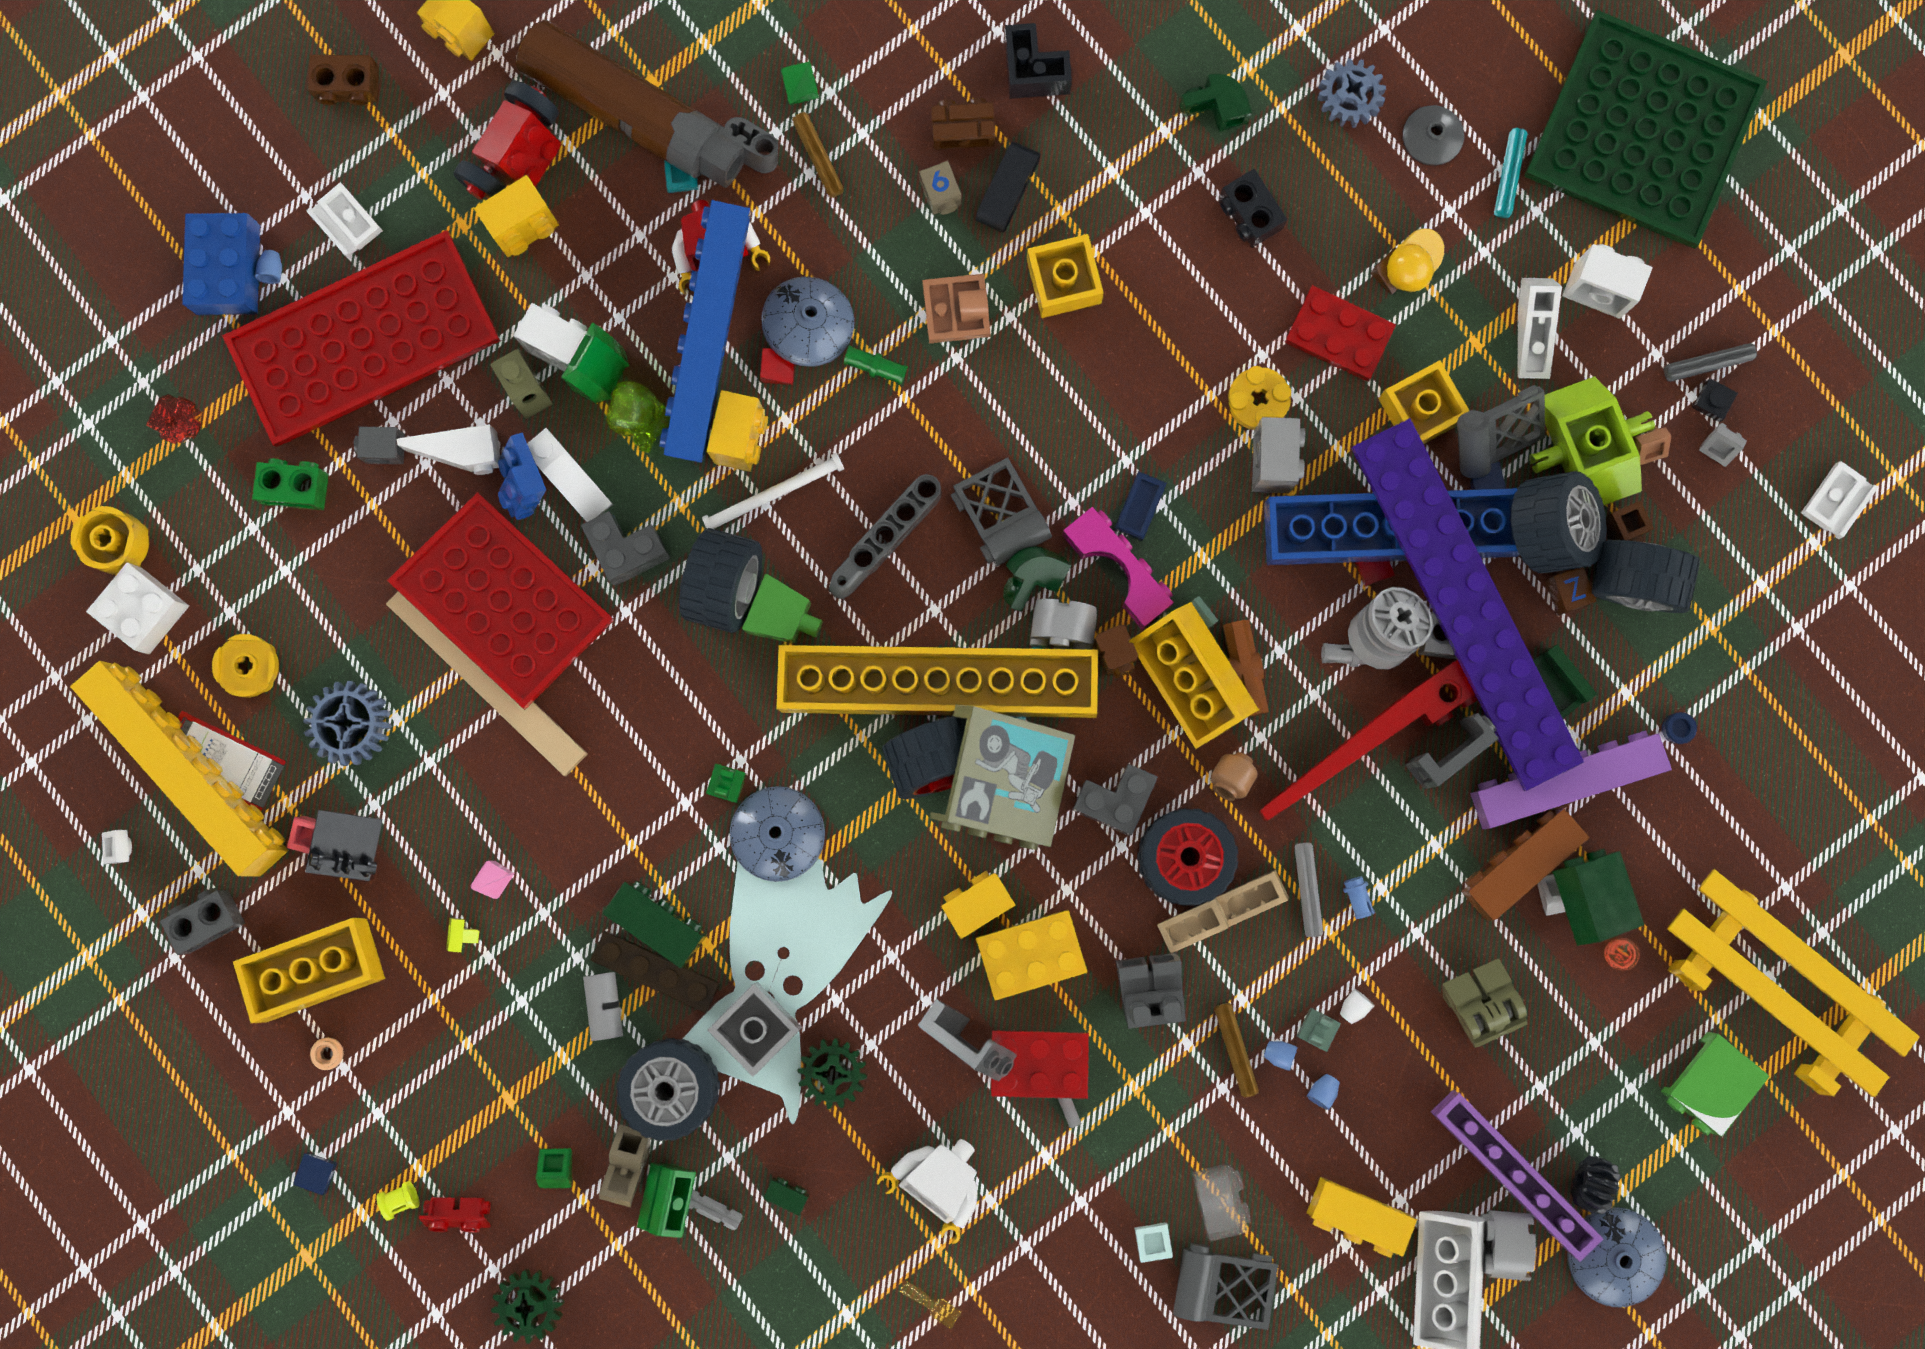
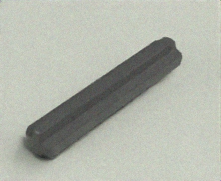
[1664,343,1757,382]

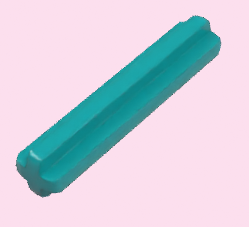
[1494,128,1528,218]

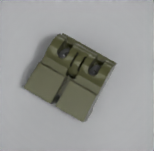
[1442,958,1528,1048]

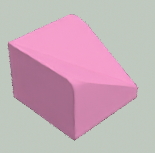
[471,861,515,899]

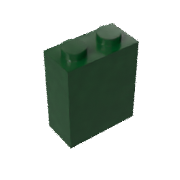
[1553,848,1644,946]

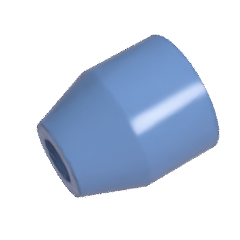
[255,250,283,284]
[1264,1041,1298,1071]
[1307,1074,1340,1110]

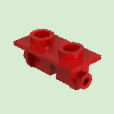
[419,1197,491,1233]

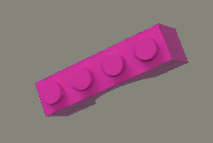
[1062,507,1174,630]

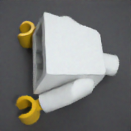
[877,1139,978,1244]

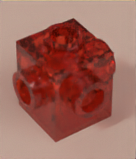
[146,394,203,444]

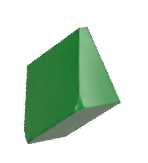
[536,1148,572,1188]

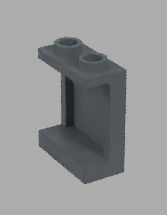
[1404,713,1499,789]
[918,999,1017,1082]

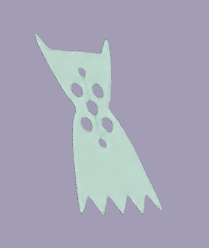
[683,859,892,1124]

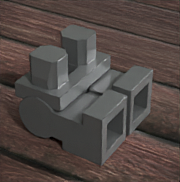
[1116,953,1186,1029]

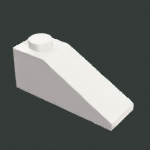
[1517,278,1562,379]
[397,424,500,475]
[527,428,613,522]

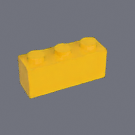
[1307,1177,1417,1258]

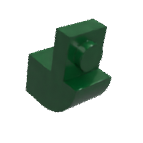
[1179,74,1252,132]
[1003,547,1071,612]

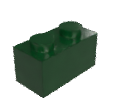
[763,1176,810,1216]

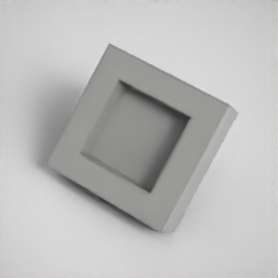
[1699,423,1747,467]

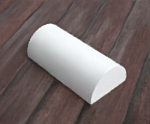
[1413,1211,1485,1349]

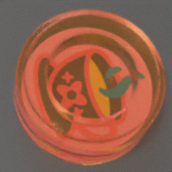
[1604,938,1640,971]

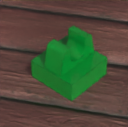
[706,764,747,803]

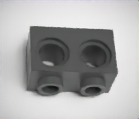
[160,888,246,955]

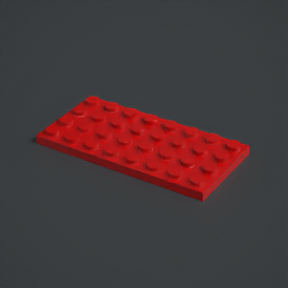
[222,230,501,447]

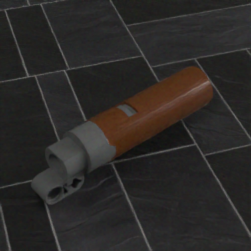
[516,19,778,188]

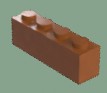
[1461,808,1590,921]

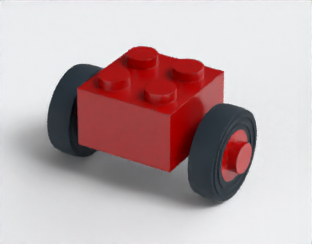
[453,80,562,200]

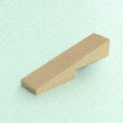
[1157,869,1289,953]

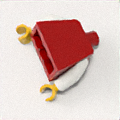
[672,200,770,296]

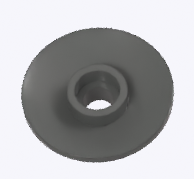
[1403,105,1464,166]

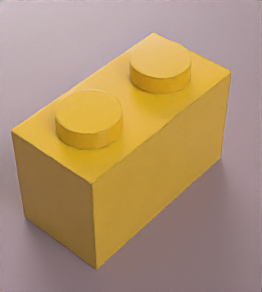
[941,870,1015,939]

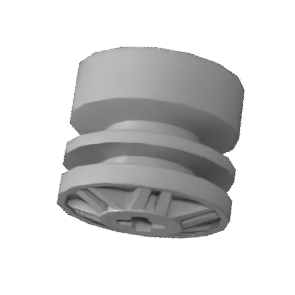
[1348,587,1433,669]

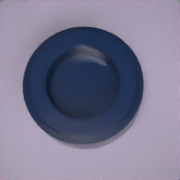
[1662,712,1697,744]

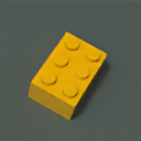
[976,910,1088,1001]

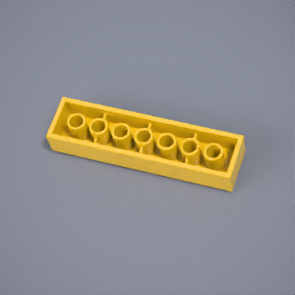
[70,661,289,877]

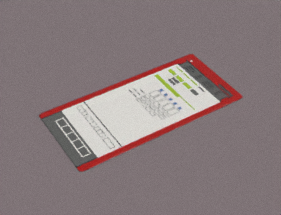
[178,711,286,811]

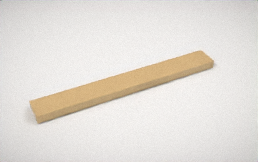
[386,592,588,776]

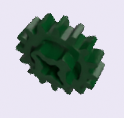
[797,1038,868,1109]
[491,1269,564,1344]

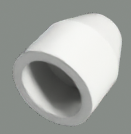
[1340,988,1375,1024]

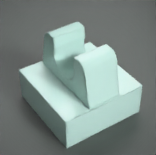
[1134,1223,1173,1263]

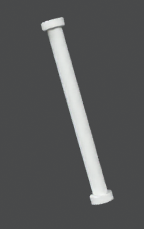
[702,453,844,529]

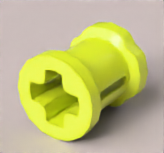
[377,1181,420,1221]

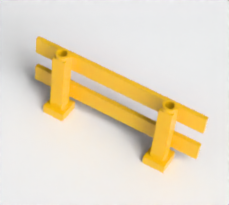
[1667,869,1920,1097]

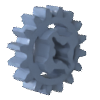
[1317,58,1386,128]

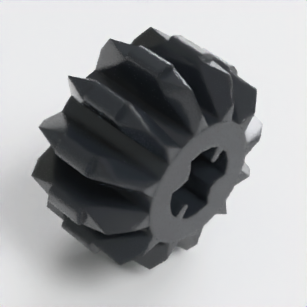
[1571,1155,1621,1214]

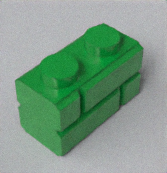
[637,1162,696,1238]

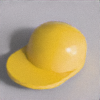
[1387,228,1444,292]

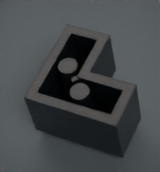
[1005,23,1072,99]

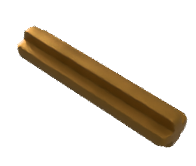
[792,112,844,198]
[1214,1003,1259,1097]

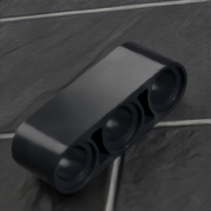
[975,141,1041,233]

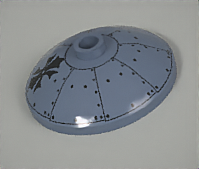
[761,277,854,367]
[730,787,825,882]
[1567,1207,1667,1307]

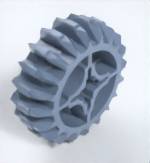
[303,681,392,766]

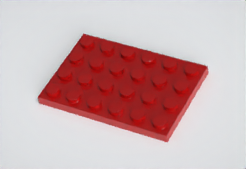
[387,492,614,710]

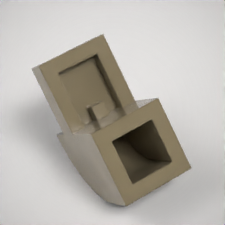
[599,1124,651,1207]

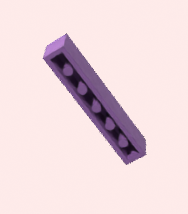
[1470,730,1672,829]
[1431,1090,1603,1262]

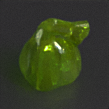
[606,381,670,453]

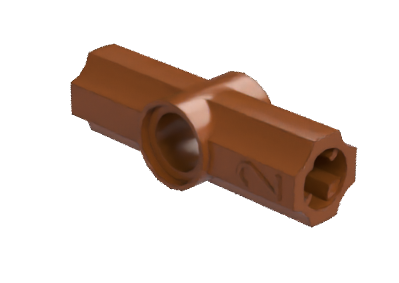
[1222,620,1269,717]

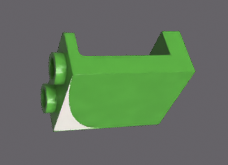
[1661,1032,1770,1137]

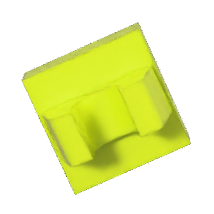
[446,918,479,952]

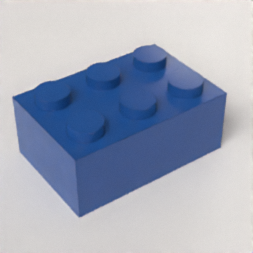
[182,213,260,315]

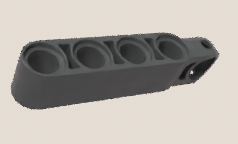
[829,474,941,599]

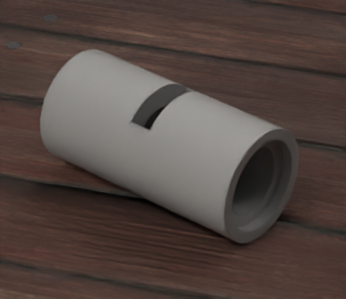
[583,972,623,1041]

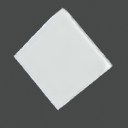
[1537,874,1566,916]

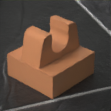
[1632,426,1671,465]

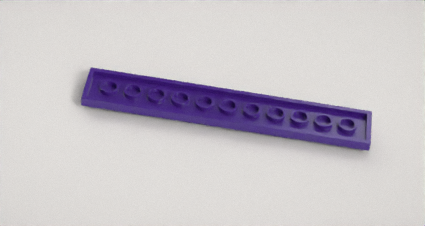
[1351,419,1584,791]

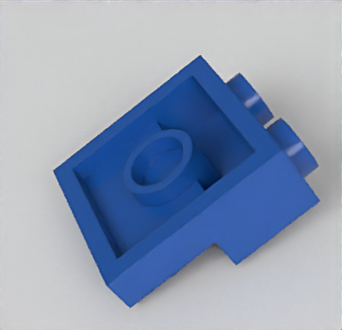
[498,433,546,520]

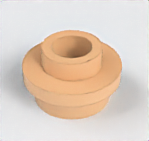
[310,1037,344,1070]

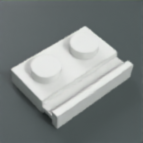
[306,182,383,259]
[1801,461,1878,539]

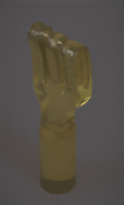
[899,1280,962,1329]

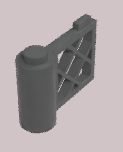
[1457,385,1545,479]
[951,457,1052,566]
[1173,1243,1278,1330]

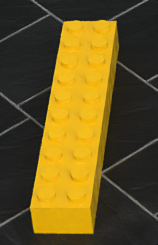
[777,645,1098,718]

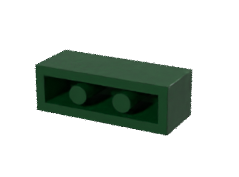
[602,880,707,969]

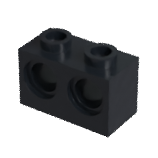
[1219,169,1288,248]

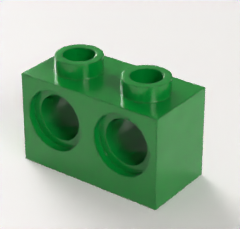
[252,458,329,510]

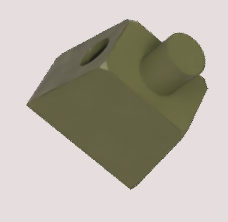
[490,349,553,419]

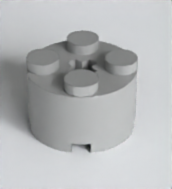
[1030,599,1097,650]
[1480,1210,1536,1281]

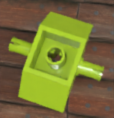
[1529,376,1655,506]

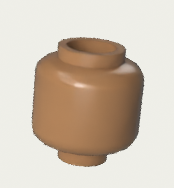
[1210,752,1258,801]

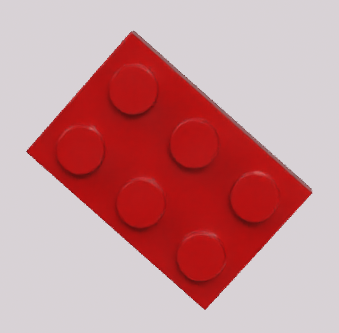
[1284,285,1397,382]
[991,1030,1089,1099]

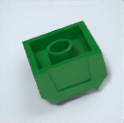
[562,322,630,403]

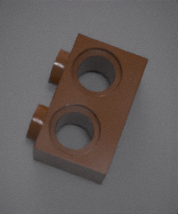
[308,55,379,106]

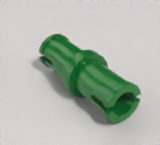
[843,345,908,385]

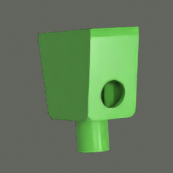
[742,574,823,643]

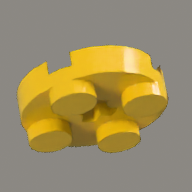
[1228,366,1291,430]
[212,634,279,698]

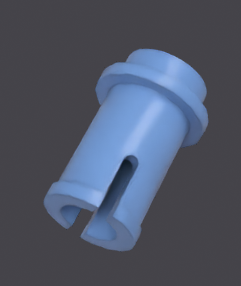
[1343,876,1375,919]

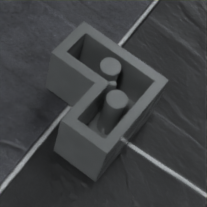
[581,511,671,586]
[1072,764,1158,836]

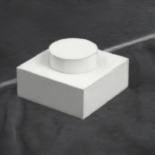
[102,830,132,864]

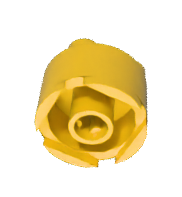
[71,506,149,574]

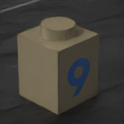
[919,161,961,215]

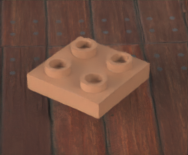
[922,274,991,343]

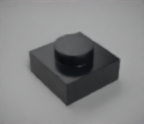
[1692,378,1738,422]

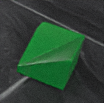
[781,61,819,105]

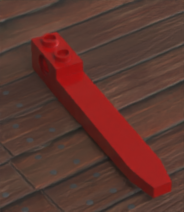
[1258,659,1478,821]

